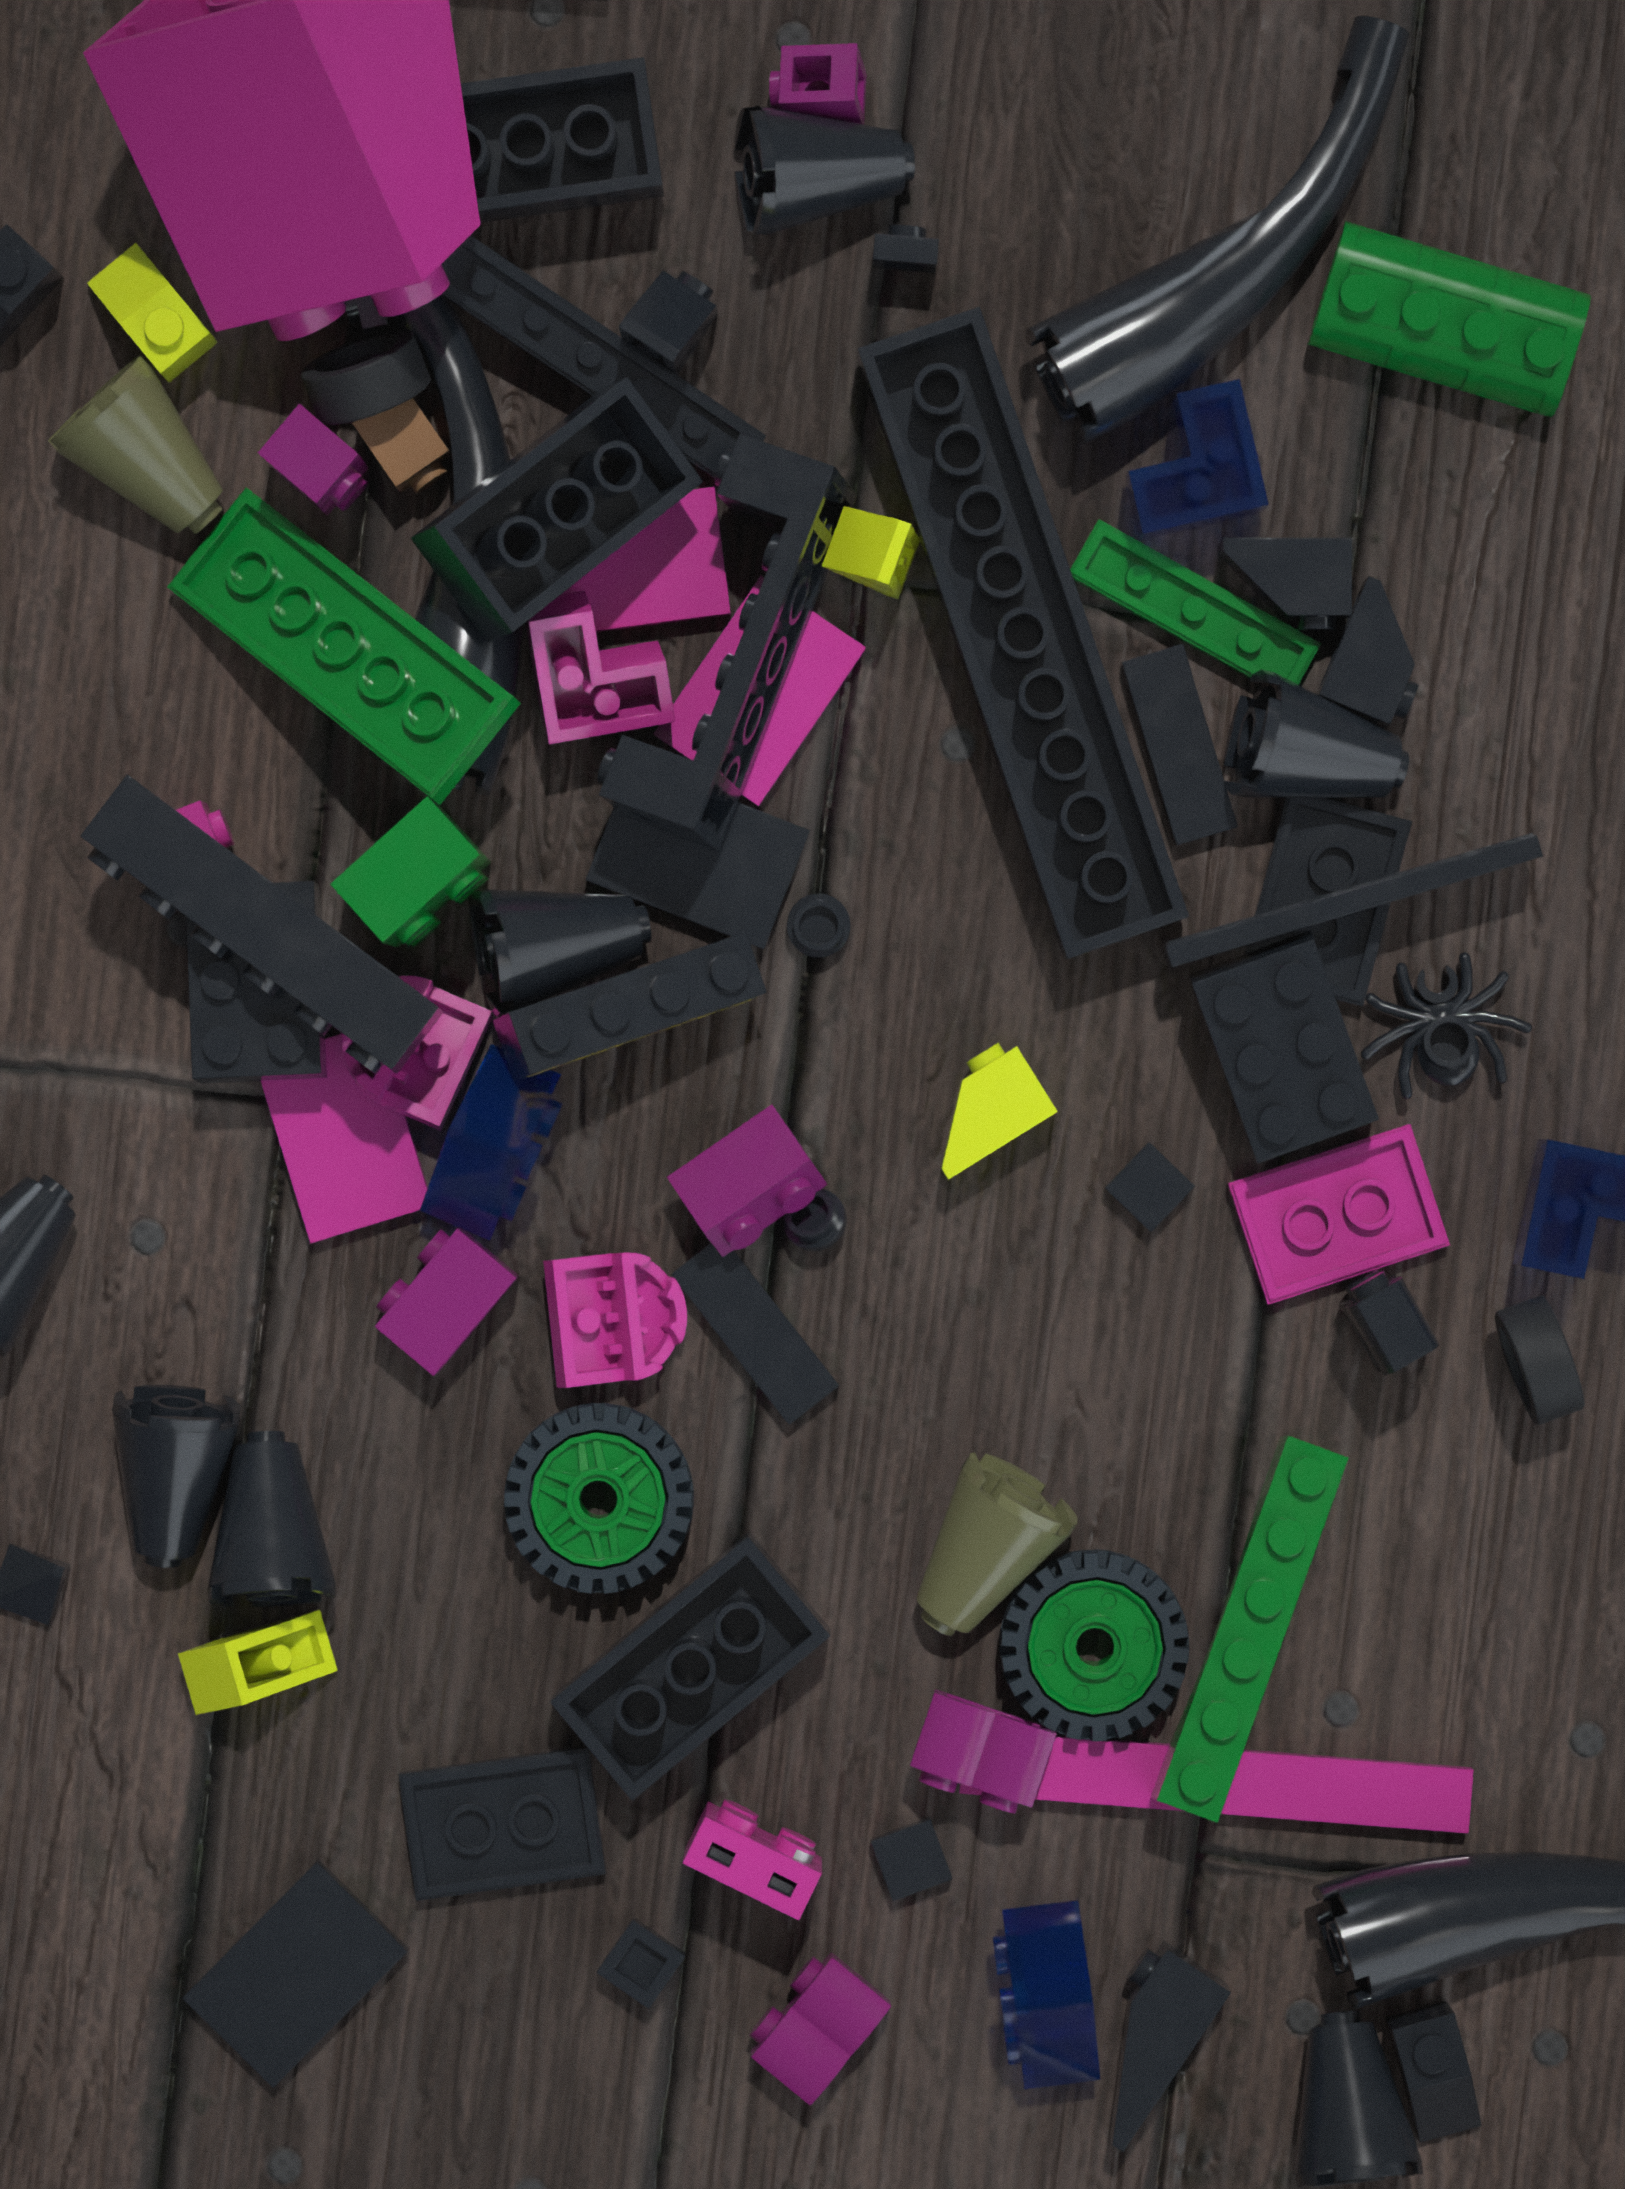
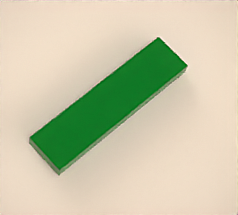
[1070,519,1321,684]

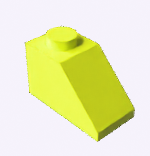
[87,243,218,382]
[941,1042,1058,1180]
[178,1610,338,1715]

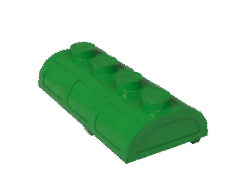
[1307,221,1591,418]

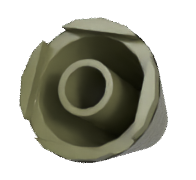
[48,356,223,534]
[916,1452,1078,1636]

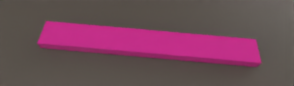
[959,1735,1474,1833]

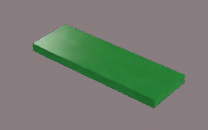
[167,487,521,805]

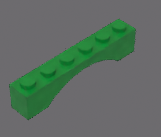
[1151,1435,1349,1823]

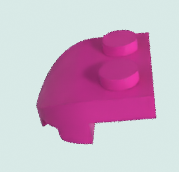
[341,976,493,1131]
[543,1252,687,1388]

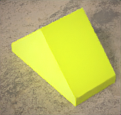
[822,506,920,599]

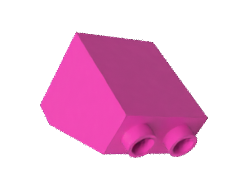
[83,0,480,341]

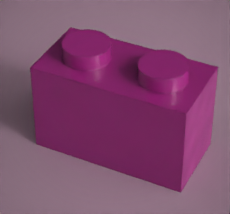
[257,404,369,516]
[667,1104,828,1257]
[375,1227,519,1376]

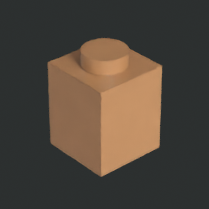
[352,398,452,494]

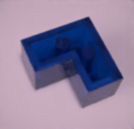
[1125,379,1269,541]
[420,1044,563,1241]
[1512,1139,1625,1279]
[992,1900,1101,2089]

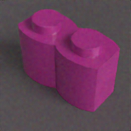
[910,1689,1057,1814]
[749,1952,891,2106]

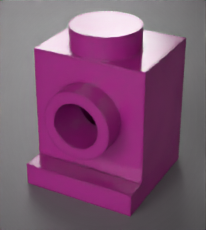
[769,43,867,124]

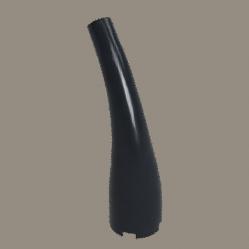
[1025,16,1409,444]
[368,295,523,795]
[1312,1852,1625,2009]

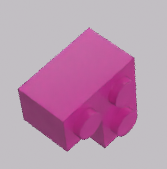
[525,591,676,744]

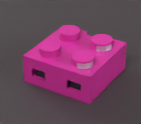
[682,1799,822,1920]

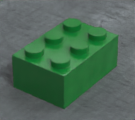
[330,796,491,948]

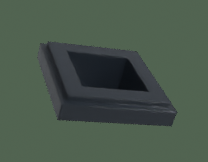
[0,1543,71,1625]

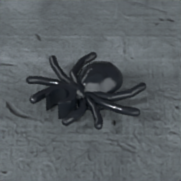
[1361,952,1532,1100]

